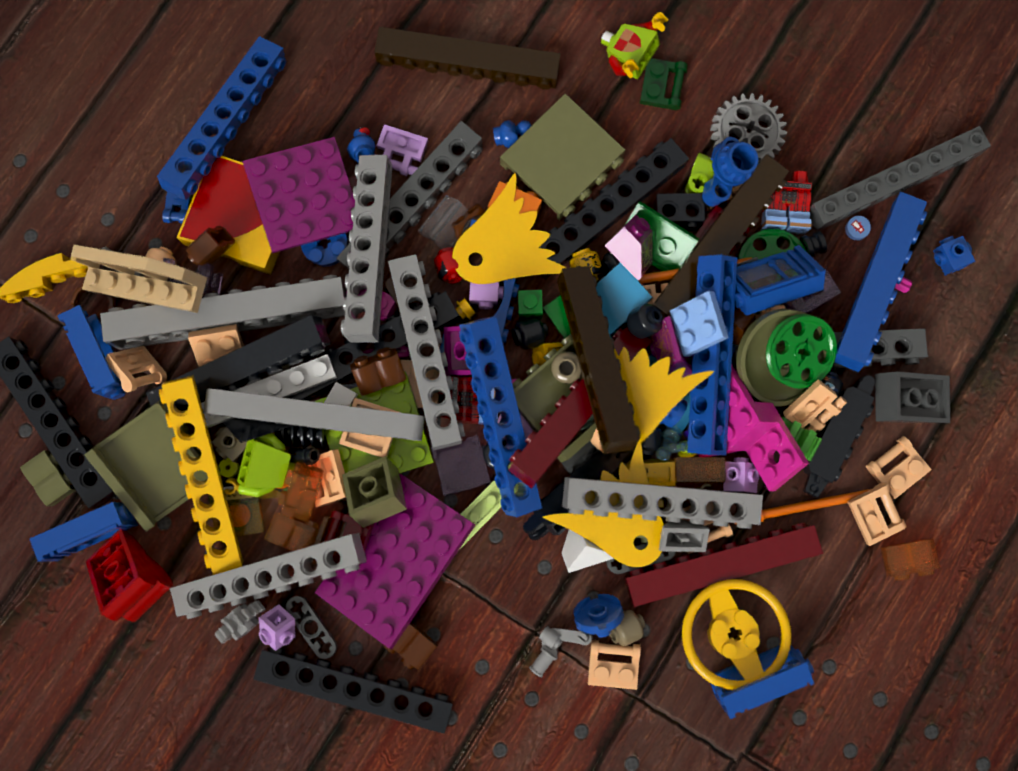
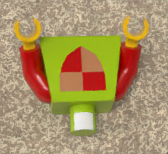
[601,12,669,80]

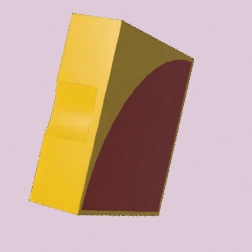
[177,156,279,275]

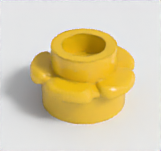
[455,298,476,320]

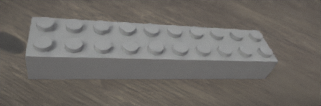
[100,275,347,350]

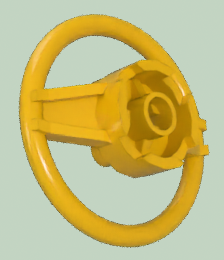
[682,579,791,690]

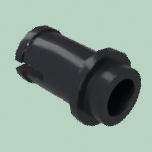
[289,446,320,465]

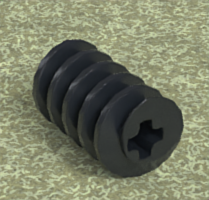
[275,425,327,450]

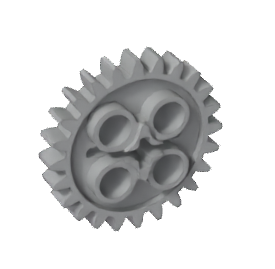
[710,93,787,161]

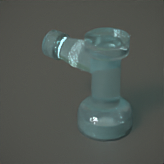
[656,426,688,461]

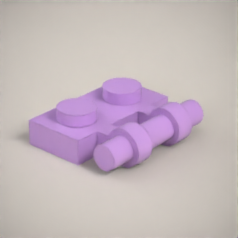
[374,124,429,176]

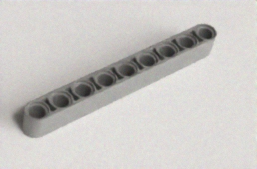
[203,389,425,441]

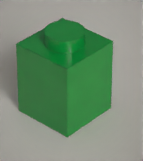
[518,290,543,320]

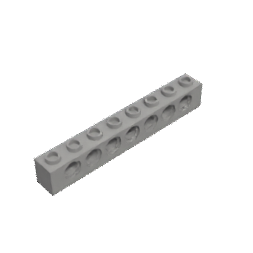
[341,155,392,342]
[388,254,465,450]
[562,477,763,529]
[170,533,367,619]

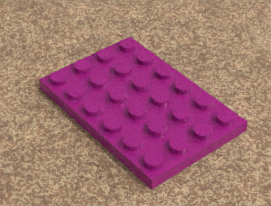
[315,474,475,649]

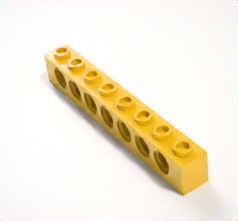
[159,375,243,575]

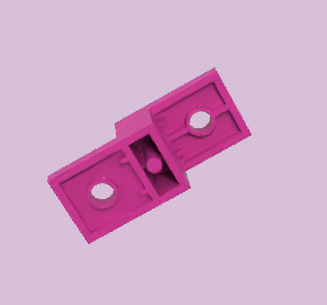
[727,364,809,491]

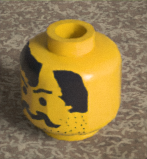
[569,248,603,281]

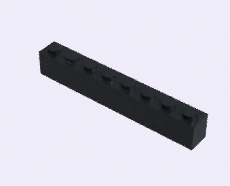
[146,315,331,411]

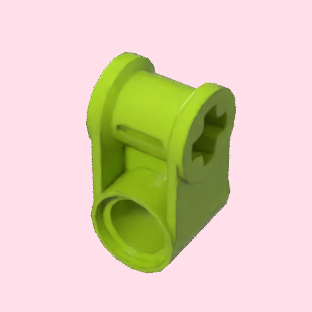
[685,153,714,193]

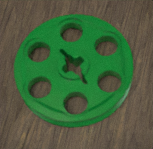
[737,229,807,288]
[766,314,837,388]

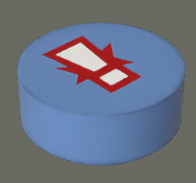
[845,216,871,240]

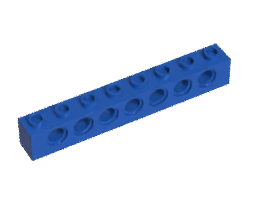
[157,36,286,201]
[687,255,737,455]
[459,317,542,517]

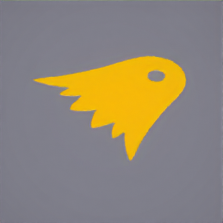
[452,173,566,284]
[614,347,714,445]
[543,443,664,567]

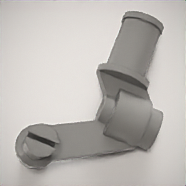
[529,626,593,677]

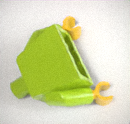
[224,433,299,497]

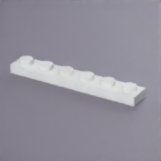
[201,354,337,428]

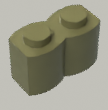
[20,450,76,507]

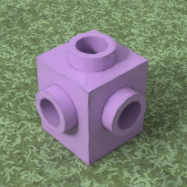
[722,458,759,493]
[259,605,296,651]

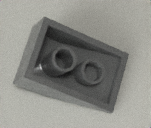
[875,372,950,423]

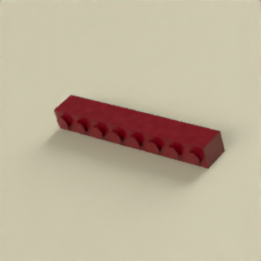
[509,327,652,489]
[624,522,823,607]

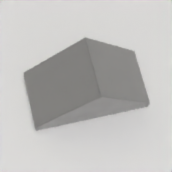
[659,519,710,552]

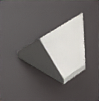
[562,529,614,573]

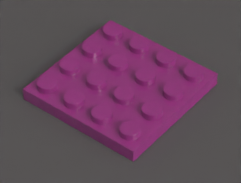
[243,137,355,254]

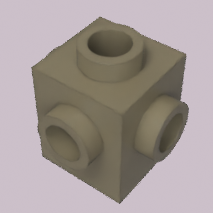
[212,426,247,464]

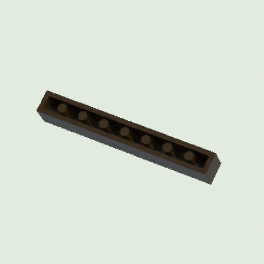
[374,27,561,90]
[653,154,789,319]
[557,266,640,454]

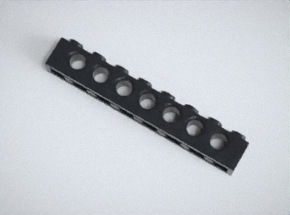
[539,138,689,280]
[287,291,460,401]
[0,336,117,509]
[253,646,454,734]

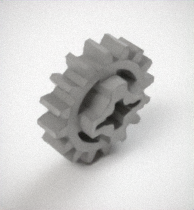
[214,600,265,644]

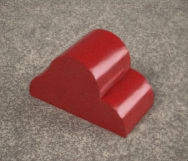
[86,529,173,622]

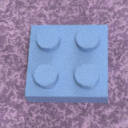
[670,291,729,357]

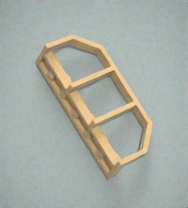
[71,245,207,313]

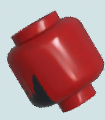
[434,247,462,284]

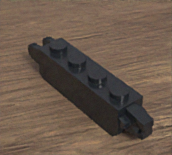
[803,375,876,497]
[523,450,634,541]

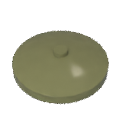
[736,309,826,406]

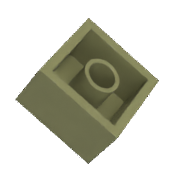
[342,456,407,528]

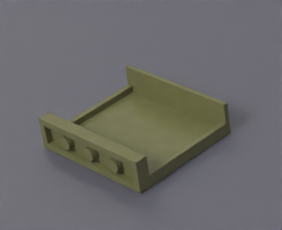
[500,94,625,220]
[512,334,596,463]
[84,400,221,532]

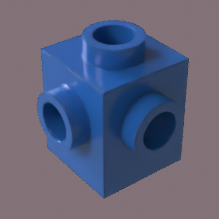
[933,236,975,276]

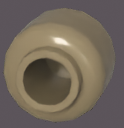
[551,351,582,383]
[610,609,646,646]

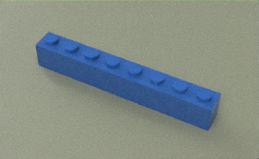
[834,192,927,372]

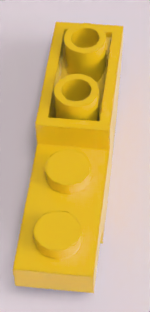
[0,253,88,303]

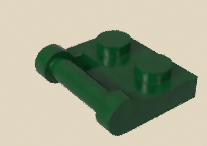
[639,58,688,110]

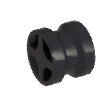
[800,231,827,257]

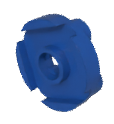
[301,233,348,267]
[574,594,624,637]

